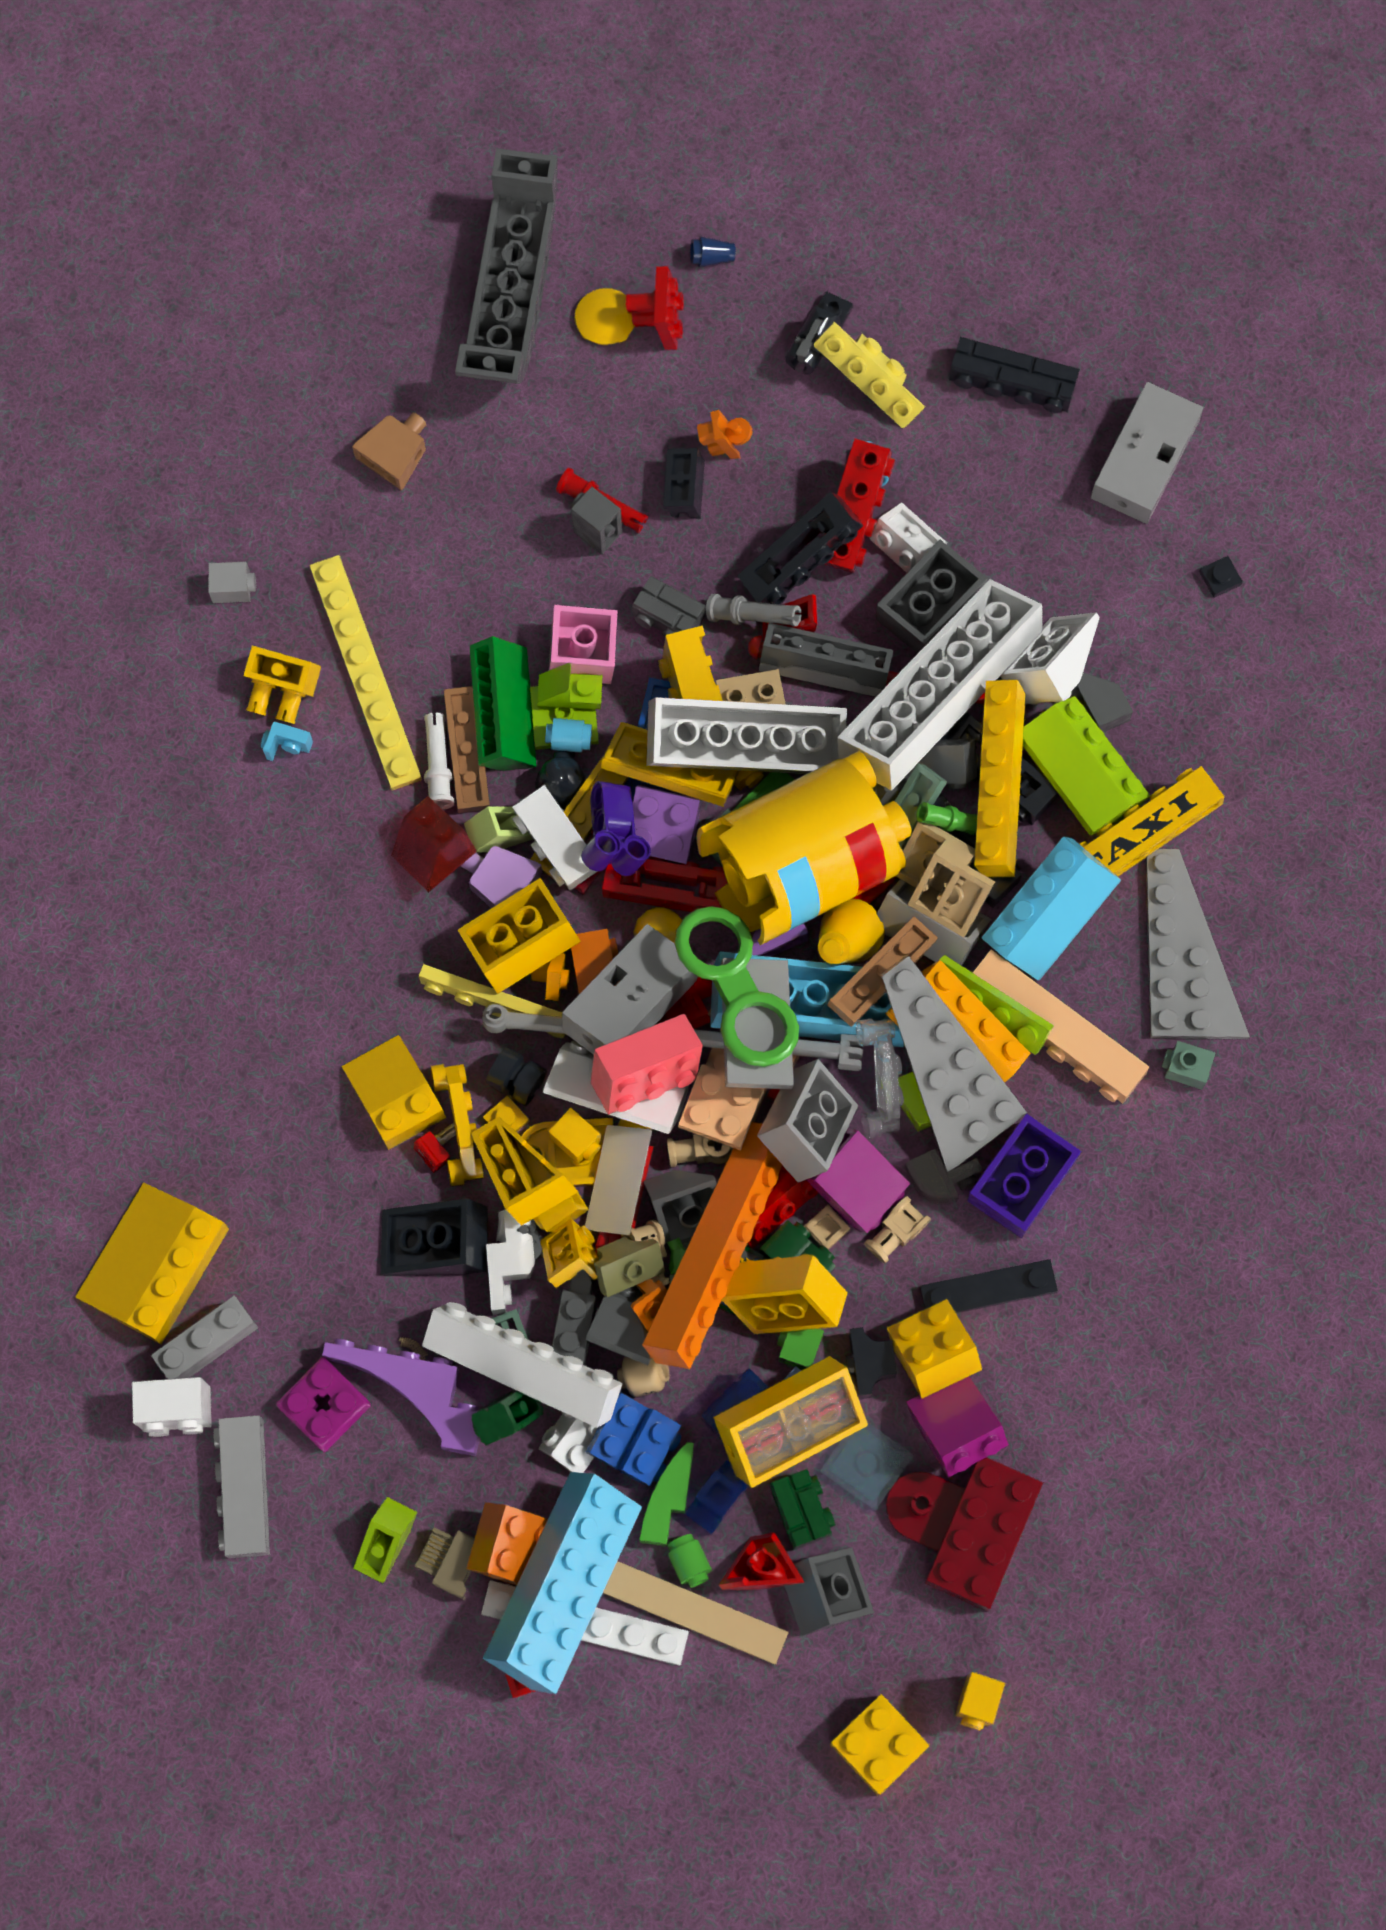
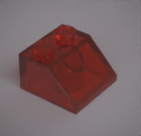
[391,796,477,893]

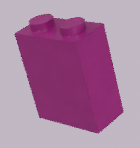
[806,1128,910,1233]
[906,1376,1008,1477]

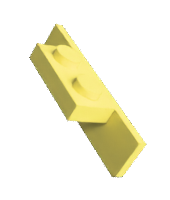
[814,322,925,428]

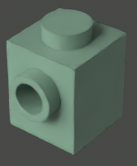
[1161,1041,1215,1090]

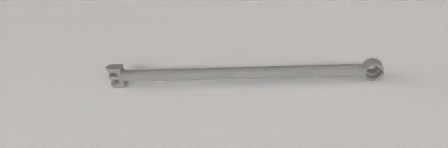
[482,1004,864,1071]

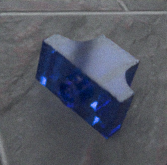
[685,1459,749,1535]

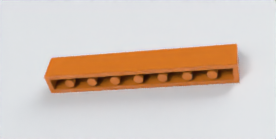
[642,1122,782,1369]

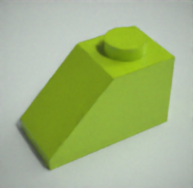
[353,1497,417,1584]

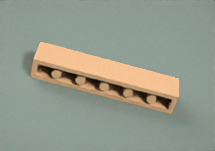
[973,950,1149,1104]

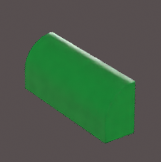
[470,636,537,771]

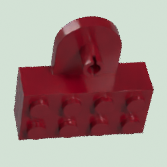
[886,1457,1044,1612]

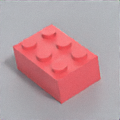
[590,1014,703,1115]

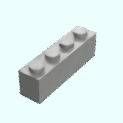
[214,1415,270,1558]

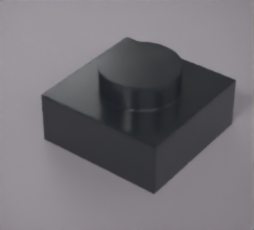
[1199,556,1243,598]

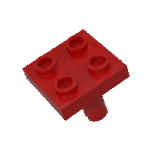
[626,266,684,350]

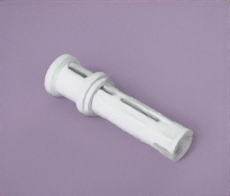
[424,713,455,810]

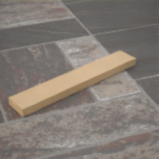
[603,1561,788,1665]

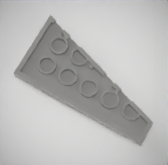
[1146,849,1250,1039]

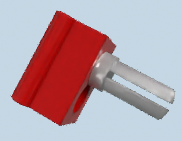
[414,1123,456,1173]

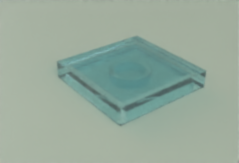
[820,1422,914,1511]

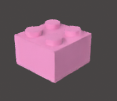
[549,605,617,684]

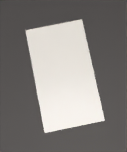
[585,1125,652,1235]

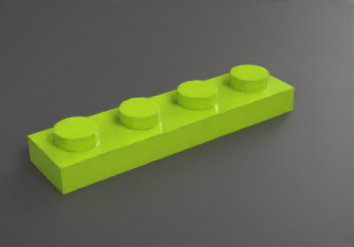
[939,955,1054,1055]

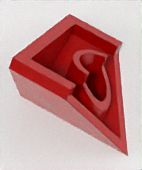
[719,1533,805,1590]

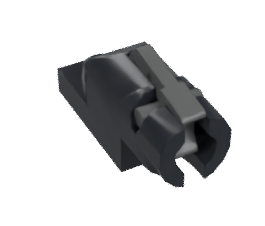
[785,291,853,375]

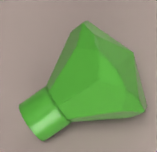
[667,1238,687,1275]

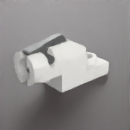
[486,1210,543,1315]

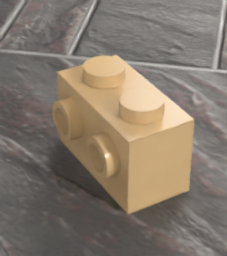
[716,669,786,705]

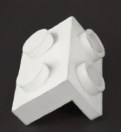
[539,1412,597,1473]

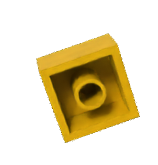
[887,1299,982,1399]
[830,1694,930,1796]

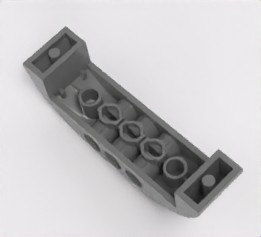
[455,148,558,384]

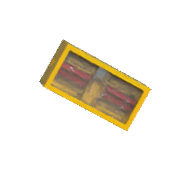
[713,1356,868,1488]

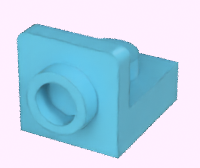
[261,721,313,761]

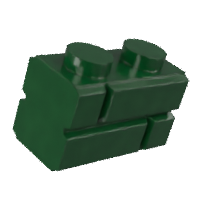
[471,1390,544,1446]
[769,1469,836,1551]

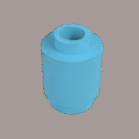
[545,718,592,752]

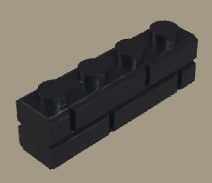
[949,337,1080,413]

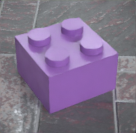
[633,784,703,864]

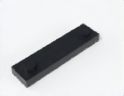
[920,1259,1058,1313]

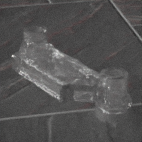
[856,1018,904,1139]

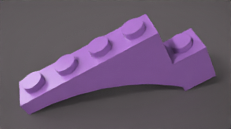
[322,1339,480,1456]

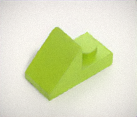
[537,663,603,709]

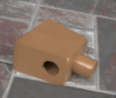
[352,413,427,490]

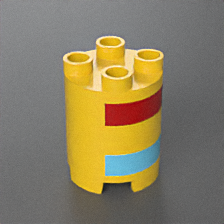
[697,751,912,945]

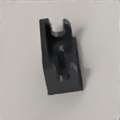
[663,448,705,519]

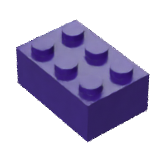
[967,1113,1082,1239]

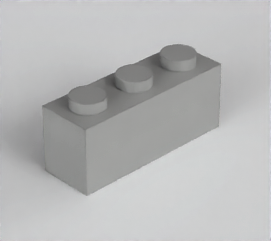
[151,1295,258,1380]

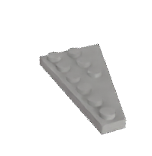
[881,955,1027,1173]

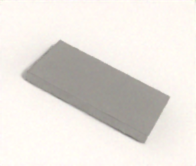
[721,958,794,1089]

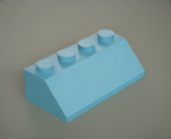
[982,837,1121,980]

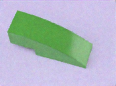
[640,1442,694,1546]

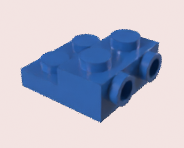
[586,1392,681,1486]

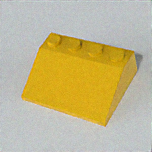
[75,1183,229,1344]

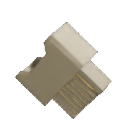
[415,1527,475,1600]

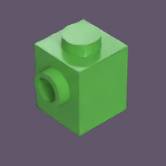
[777,1329,824,1370]

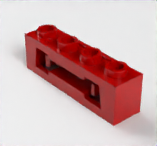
[602,856,728,912]

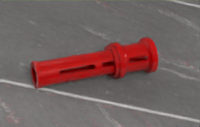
[556,467,648,534]

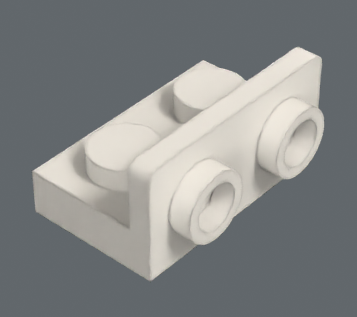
[869,503,947,573]

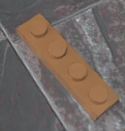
[444,686,490,813]
[827,917,938,1027]

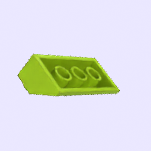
[1023,696,1150,836]

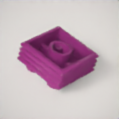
[276,1357,371,1452]

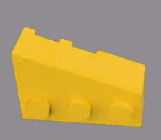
[659,625,723,701]
[471,1117,578,1226]

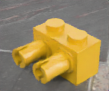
[243,645,322,724]

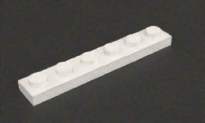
[481,1581,689,1666]

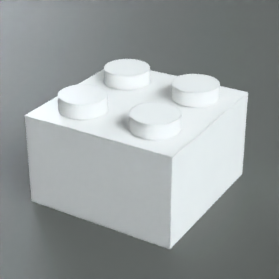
[132,1377,211,1437]

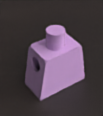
[461,846,542,908]

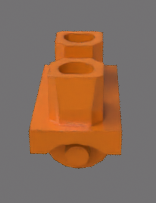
[697,410,752,459]

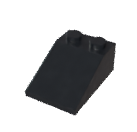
[380,1198,488,1276]

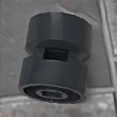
[486,1047,547,1106]

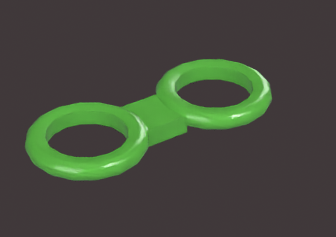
[675,906,799,1067]

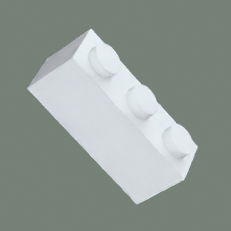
[512,785,597,890]

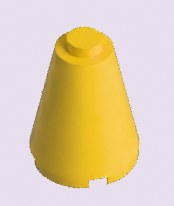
[818,899,885,964]

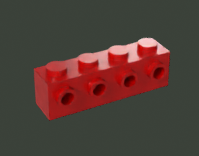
[824,438,895,573]

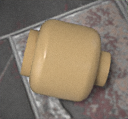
[617,1356,670,1397]

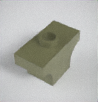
[594,1237,665,1297]

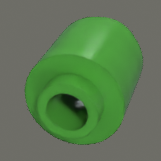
[667,1534,712,1588]

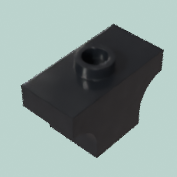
[846,1327,897,1399]

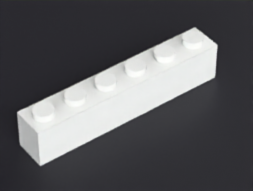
[422,1302,623,1428]

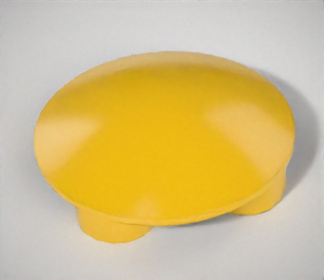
[575,288,635,345]

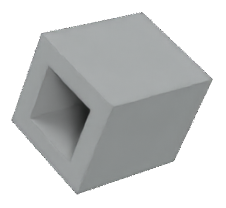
[209,562,256,603]

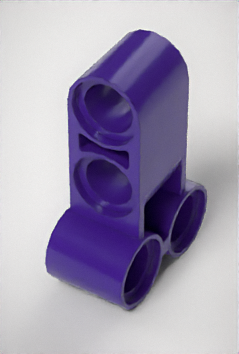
[581,781,651,876]

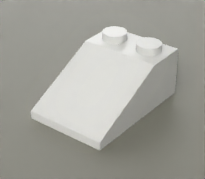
[1000,612,1100,705]

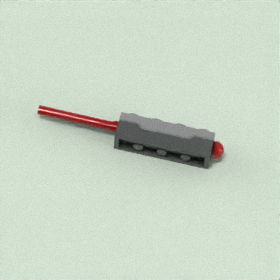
[748,623,985,705]

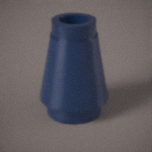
[690,236,736,267]

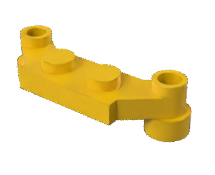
[430,1064,483,1186]

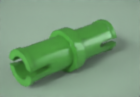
[916,802,977,835]

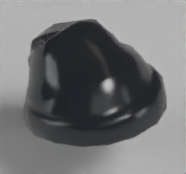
[535,751,585,810]

